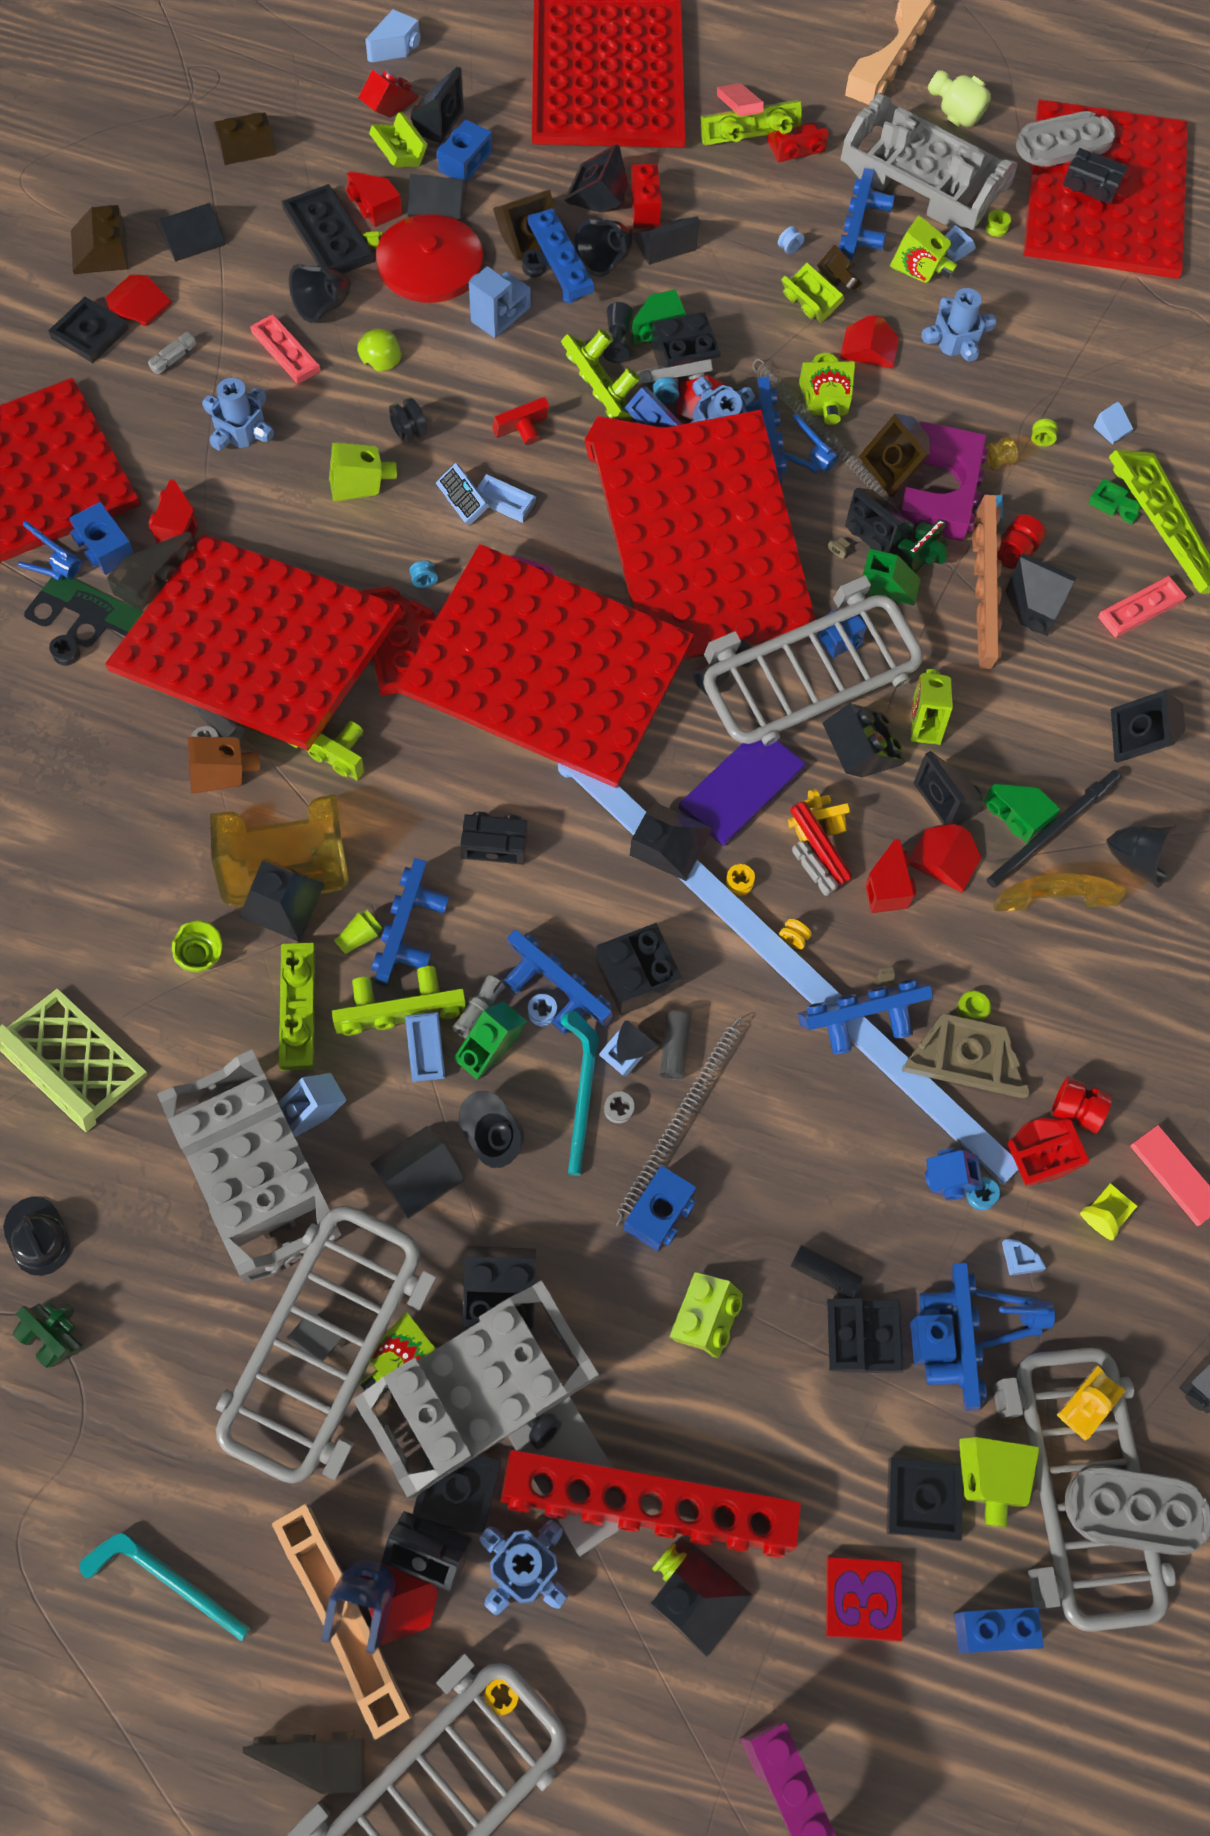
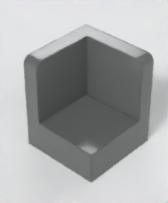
[287,1310,346,1361]

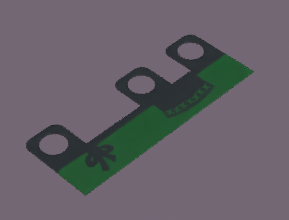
[24,576,144,647]

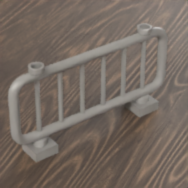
[703,575,923,746]
[216,1206,437,1484]
[992,1348,1175,1632]
[287,1652,567,1836]

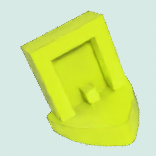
[1080,1183,1137,1240]

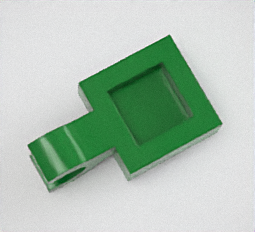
[1088,479,1142,524]

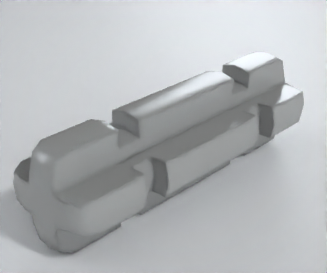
[148,332,196,374]
[792,840,838,896]

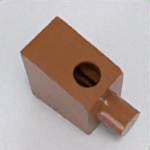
[188,736,260,794]

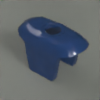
[321,1560,396,1654]

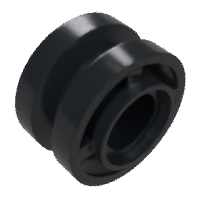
[389,397,427,444]

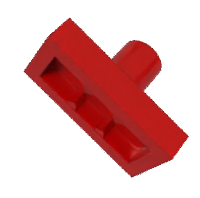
[492,397,550,445]

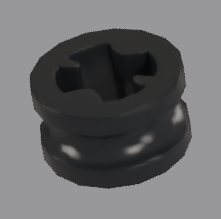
[522,249,546,277]
[49,635,80,666]

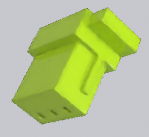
[363,231,382,250]

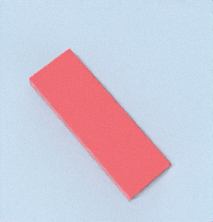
[717,83,764,116]
[250,314,321,384]
[1098,576,1187,638]
[1130,1125,1210,1227]

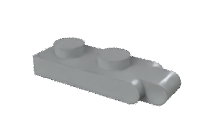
[637,359,713,383]

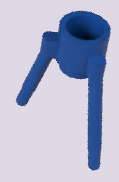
[779,414,839,474]
[18,521,82,581]
[976,1289,1055,1349]

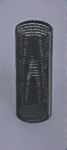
[791,1245,863,1298]

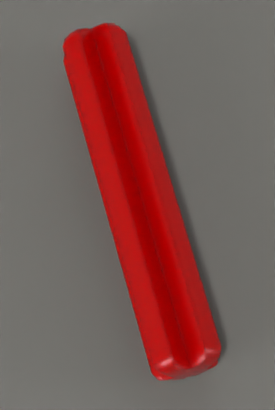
[790,801,852,885]

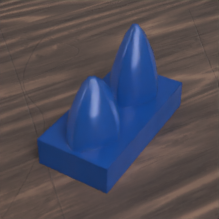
[625,386,682,428]

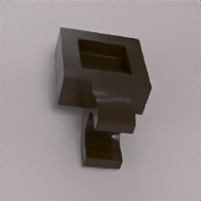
[817,245,863,293]

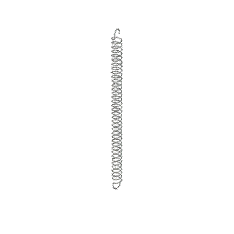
[752,359,889,500]
[616,1018,742,1226]

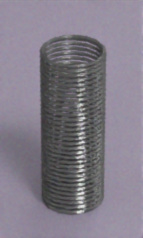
[188,703,245,739]
[659,1011,691,1080]

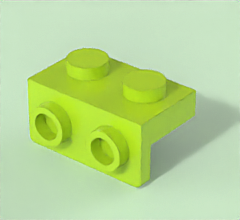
[369,112,427,168]
[781,263,845,323]
[669,1272,743,1358]

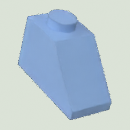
[366,9,421,62]
[278,1073,346,1137]

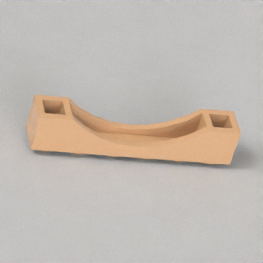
[845,0,937,105]
[272,1504,413,1739]

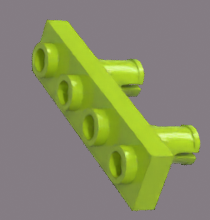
[701,100,802,145]
[561,329,641,422]
[288,721,365,781]
[279,943,315,1071]
[332,966,466,1036]

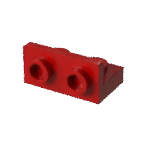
[767,122,829,163]

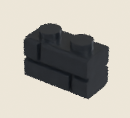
[1063,148,1128,204]
[460,811,528,865]
[381,1511,472,1592]

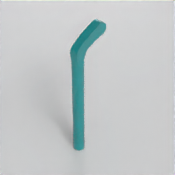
[561,1011,599,1176]
[79,1533,251,1642]

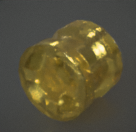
[984,436,1018,471]

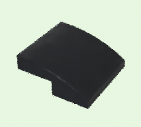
[827,1298,903,1373]

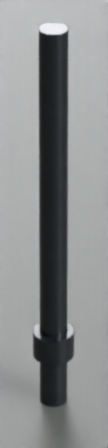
[986,770,1121,888]

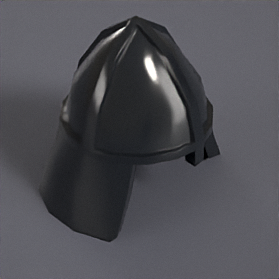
[575,219,633,277]
[289,264,351,323]
[1106,825,1176,888]

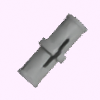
[452,975,505,1039]

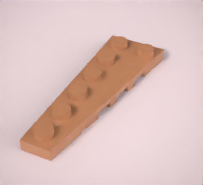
[972,495,1002,669]

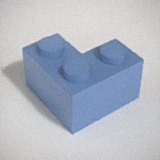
[469,266,531,338]

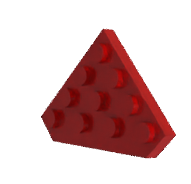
[360,586,437,696]

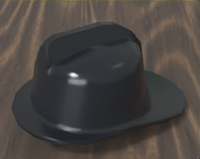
[459,1091,524,1168]
[3,1197,70,1276]

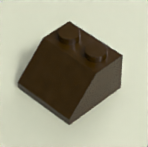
[213,112,275,165]
[493,190,558,261]
[71,205,128,274]
[858,413,930,497]

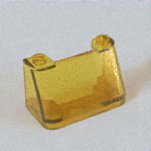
[210,794,349,907]

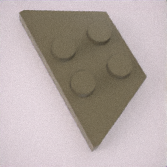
[902,1013,1029,1099]

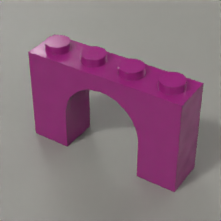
[900,421,989,541]
[740,1721,836,1836]

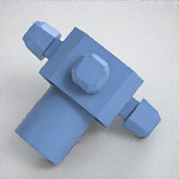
[921,288,996,362]
[691,376,755,423]
[202,378,274,450]
[480,1520,569,1616]

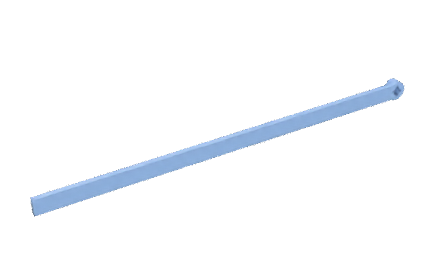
[558,763,1018,1185]

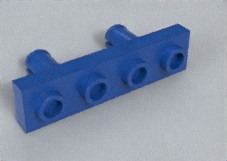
[839,168,895,260]
[528,208,594,303]
[745,376,787,484]
[371,858,449,986]
[503,929,614,1035]
[797,979,933,1054]
[919,1263,987,1412]

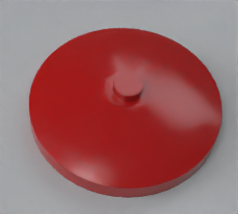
[376,214,483,303]

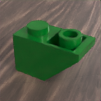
[631,289,686,344]
[862,549,921,606]
[984,784,1060,844]
[454,1001,527,1080]

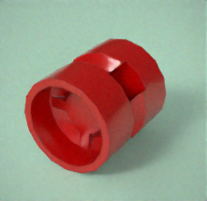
[997,514,1046,570]
[1051,1076,1113,1134]

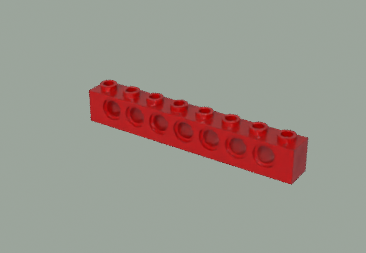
[500,1450,801,1558]

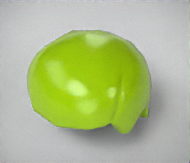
[357,328,402,372]
[171,920,223,973]

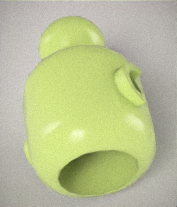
[928,70,991,128]

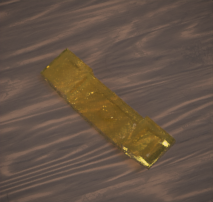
[993,873,1126,912]

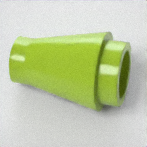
[334,909,383,955]

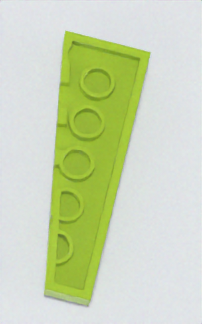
[1109,449,1210,594]

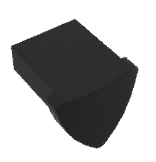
[617,1020,662,1061]

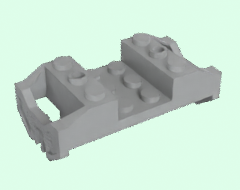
[841,93,1018,231]
[157,1049,341,1284]
[353,1280,599,1499]

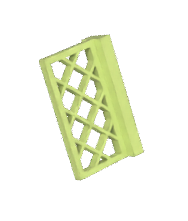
[0,989,147,1133]

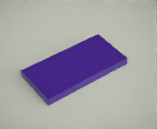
[678,740,806,846]

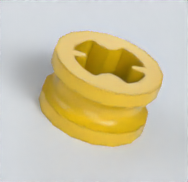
[726,864,755,896]
[779,919,812,949]
[484,1679,519,1715]

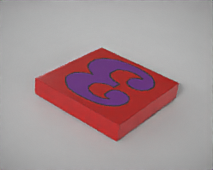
[825,1557,902,1642]

